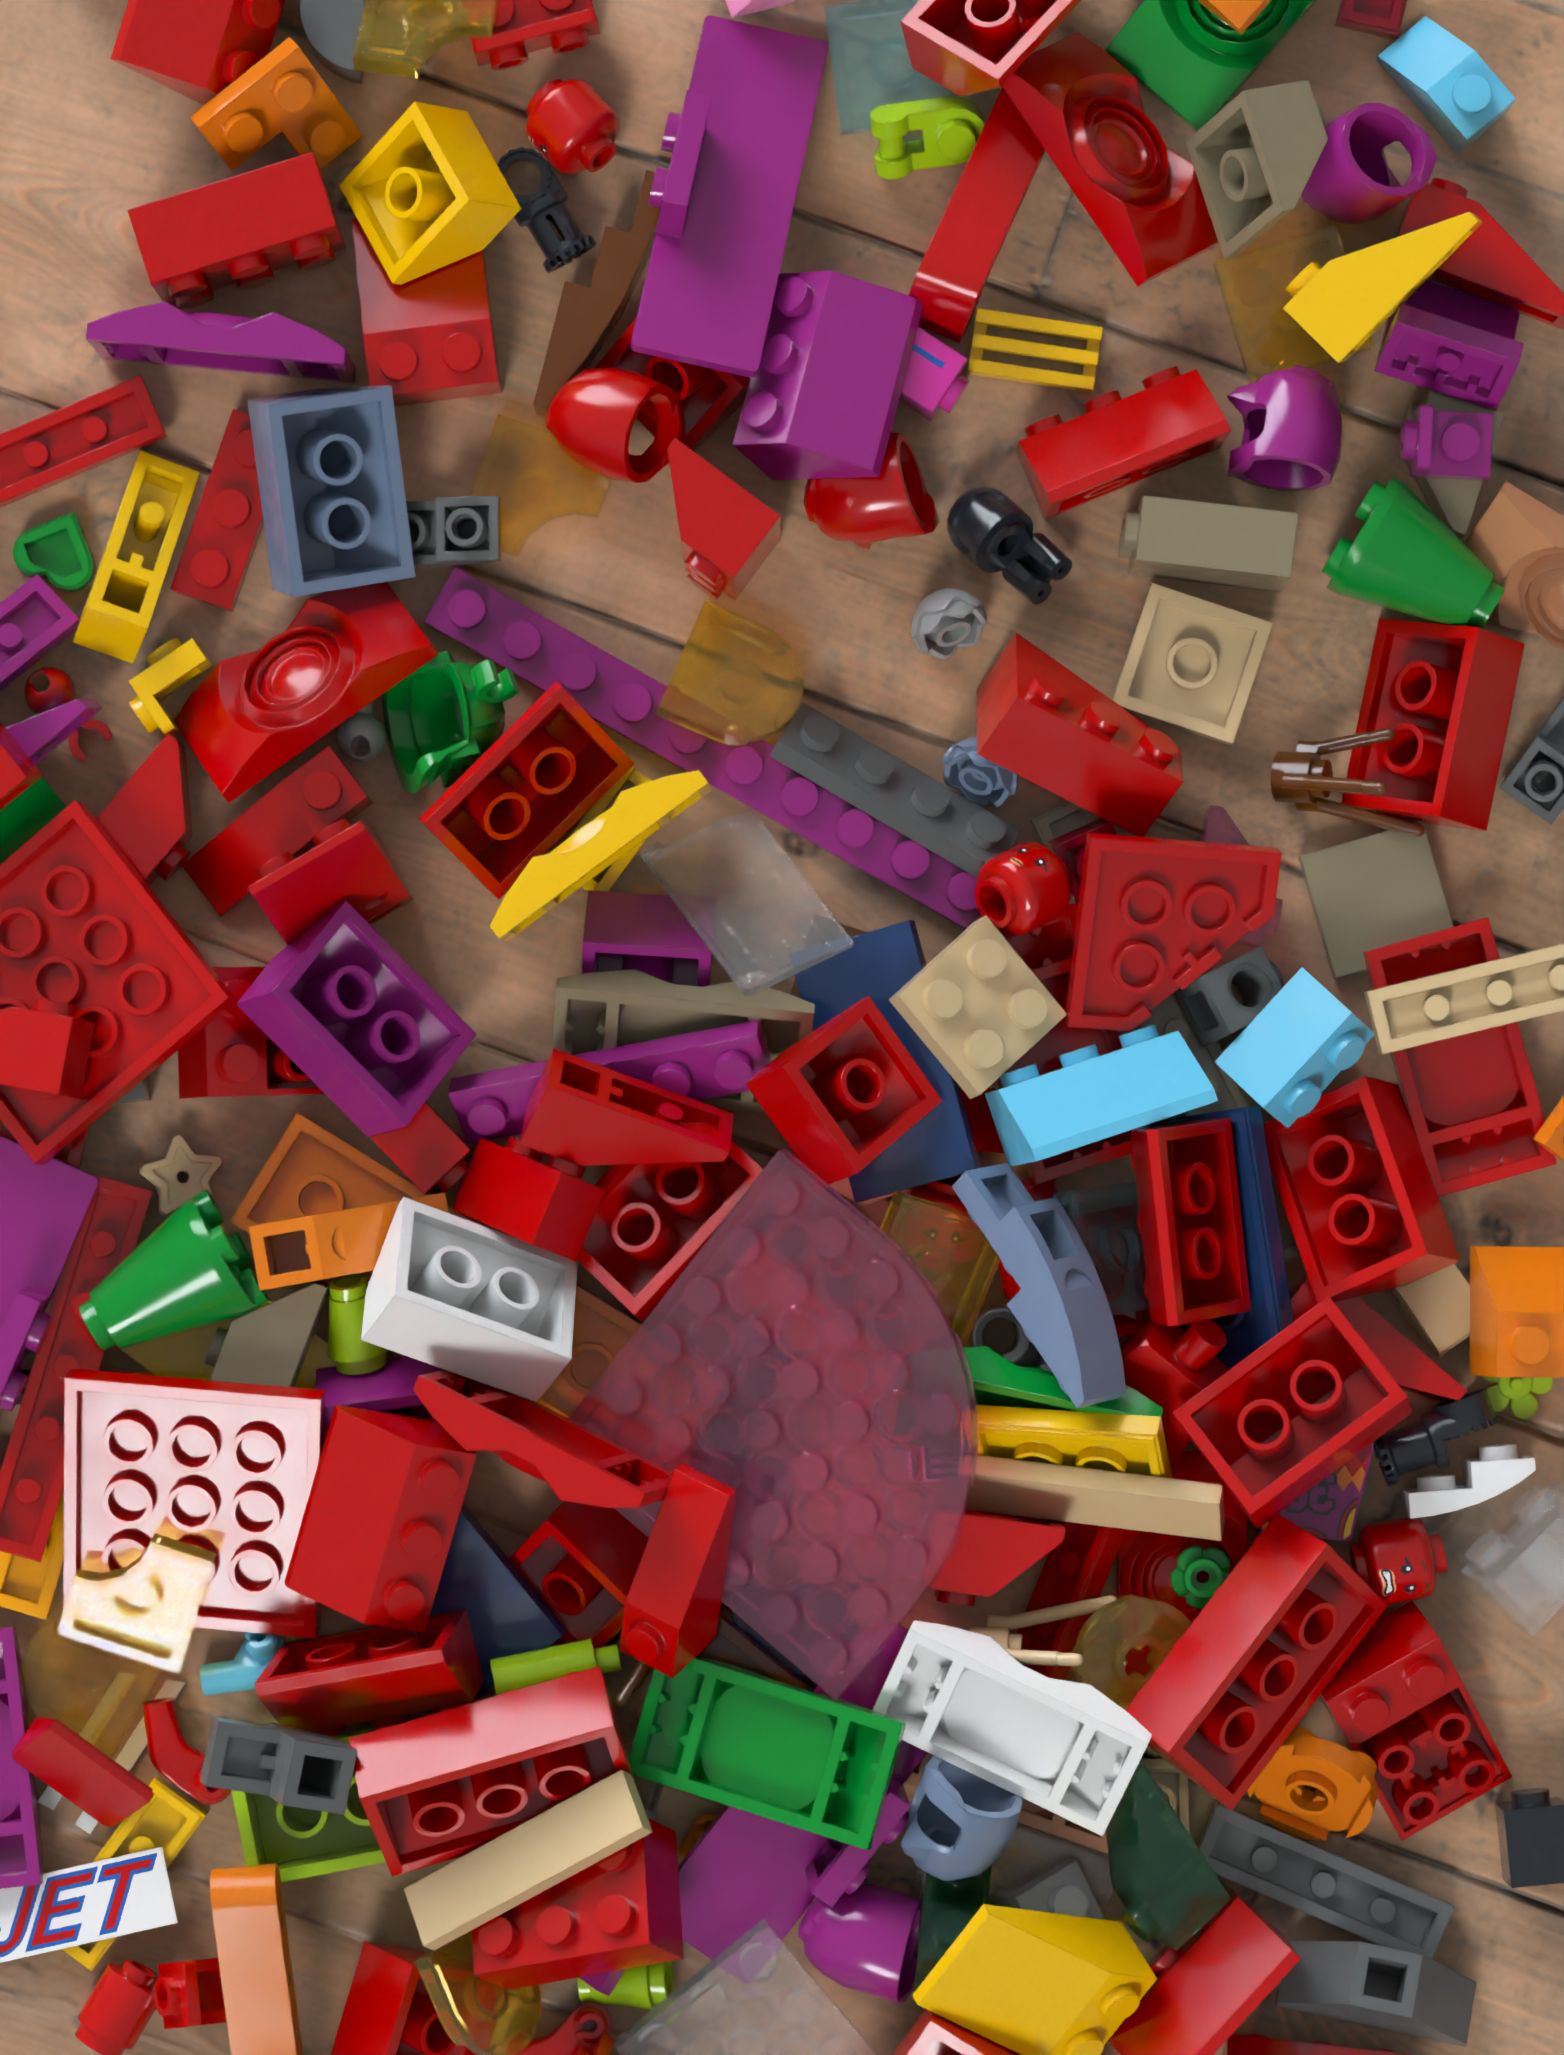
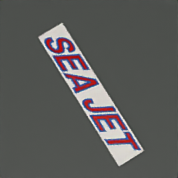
[0,1847,178,1963]

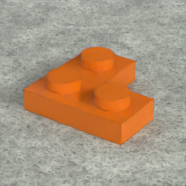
[189,37,363,171]

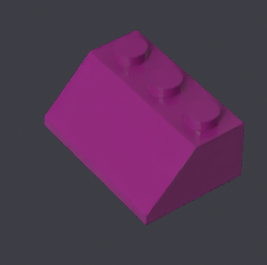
[733,270,923,480]
[236,900,477,1137]

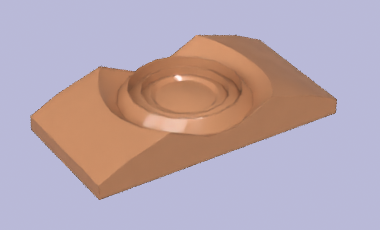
[1464,481,1564,651]

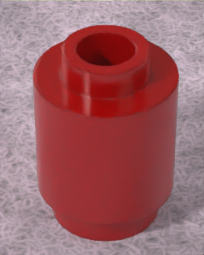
[75,1958,159,2055]

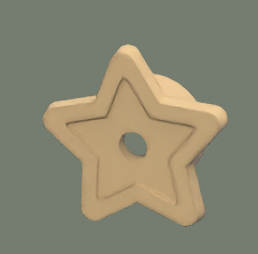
[139,1135,221,1216]

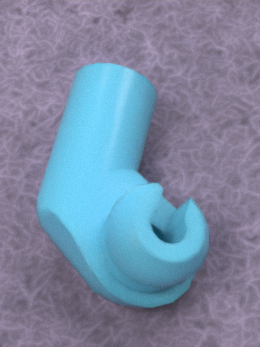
[200,1632,284,1696]

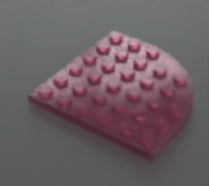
[568,1149,978,1701]

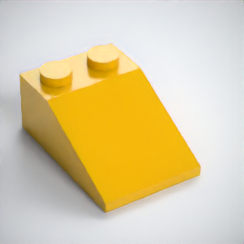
[1283,212,1483,363]
[912,1904,1157,2055]

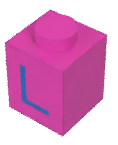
[899,327,970,421]

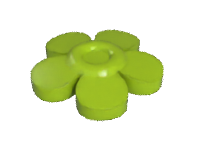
[1482,1376,1553,1419]

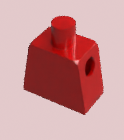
[1120,1319,1229,1470]

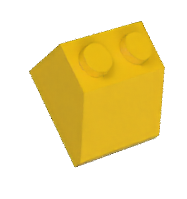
[339,101,522,285]

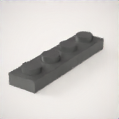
[770,702,1022,878]
[1191,1802,1454,1959]

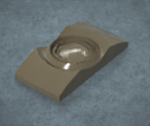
[551,969,815,1113]

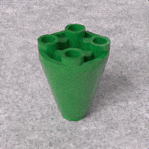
[1321,477,1506,628]
[78,1189,269,1351]

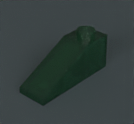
[1106,1760,1231,1951]

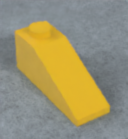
[73,450,200,664]

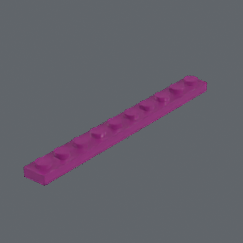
[424,567,982,930]

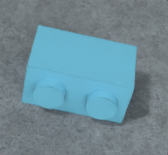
[1215,967,1375,1128]

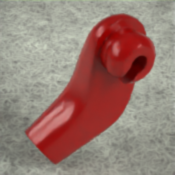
[143,1697,231,1804]
[499,2002,612,2055]

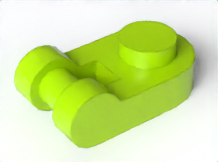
[870,96,985,179]

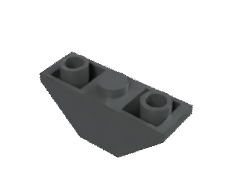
[1275,1941,1477,2047]

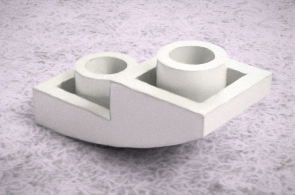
[1401,1444,1536,1519]

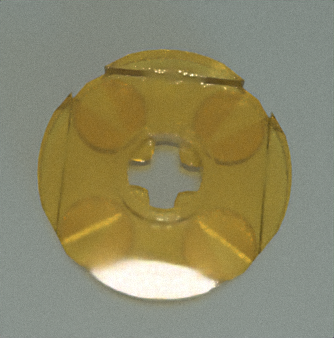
[1070,1594,1192,1710]

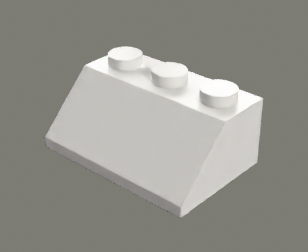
[361,1197,578,1402]

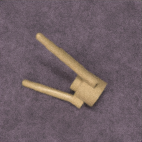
[970,1595,1118,1666]

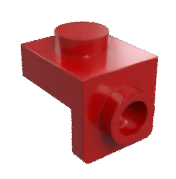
[154,1958,227,2029]

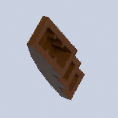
[533,170,660,416]

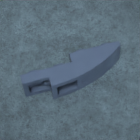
[952,1162,1126,1409]

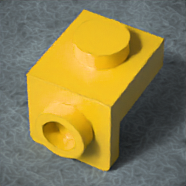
[128,638,213,737]

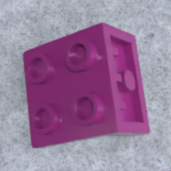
[1374,280,1524,411]

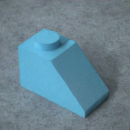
[1376,16,1516,155]

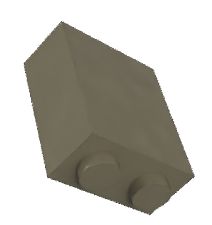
[1118,495,1298,592]

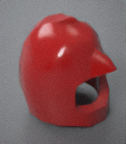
[545,368,685,483]
[804,433,940,549]

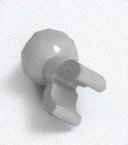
[336,701,387,763]

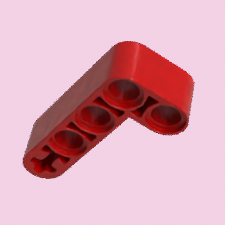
[909,87,1046,344]

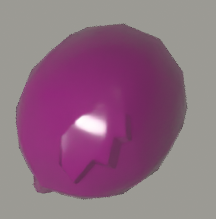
[1301,103,1437,224]
[1227,365,1343,491]
[798,1883,922,2003]

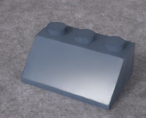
[247,385,416,597]

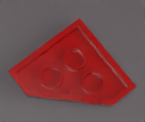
[1064,832,1282,1032]

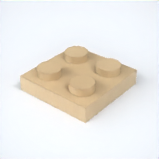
[1112,583,1273,746]
[889,916,1067,1099]

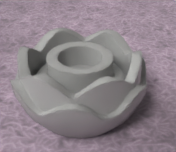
[910,588,987,659]

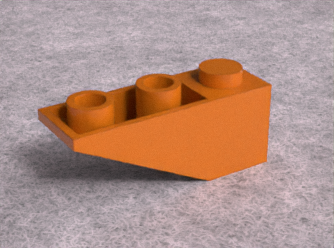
[248,1192,449,1291]

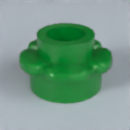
[1170,1545,1231,1609]

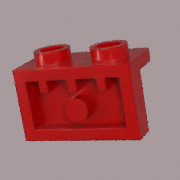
[460,0,600,70]

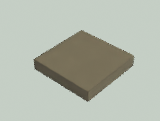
[1298,821,1454,979]

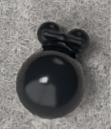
[947,487,1072,605]

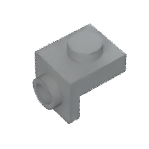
[989,1859,1104,1919]

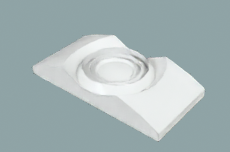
[873,1620,1152,1836]

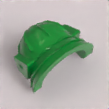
[382,651,519,794]

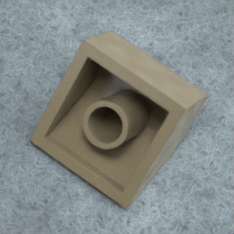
[1186,80,1328,260]

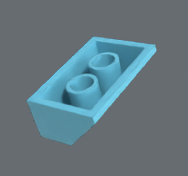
[985,1024,1218,1166]

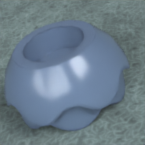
[942,737,1019,807]

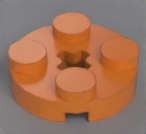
[1247,1726,1378,1841]

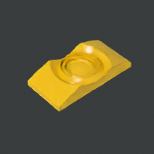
[490,770,712,942]

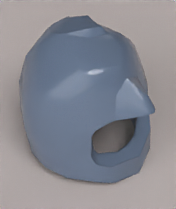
[901,1756,1023,1882]

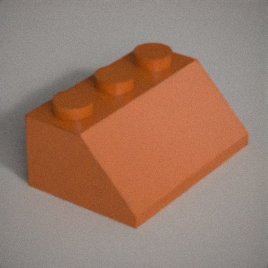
[1469,1246,1564,1378]

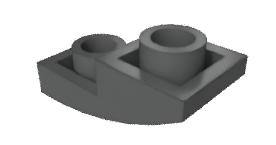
[406,496,501,567]
[1499,697,1564,825]

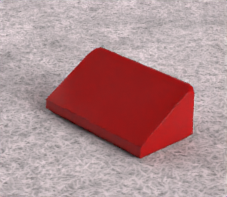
[11,1717,154,1827]

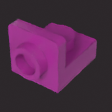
[1400,404,1493,481]

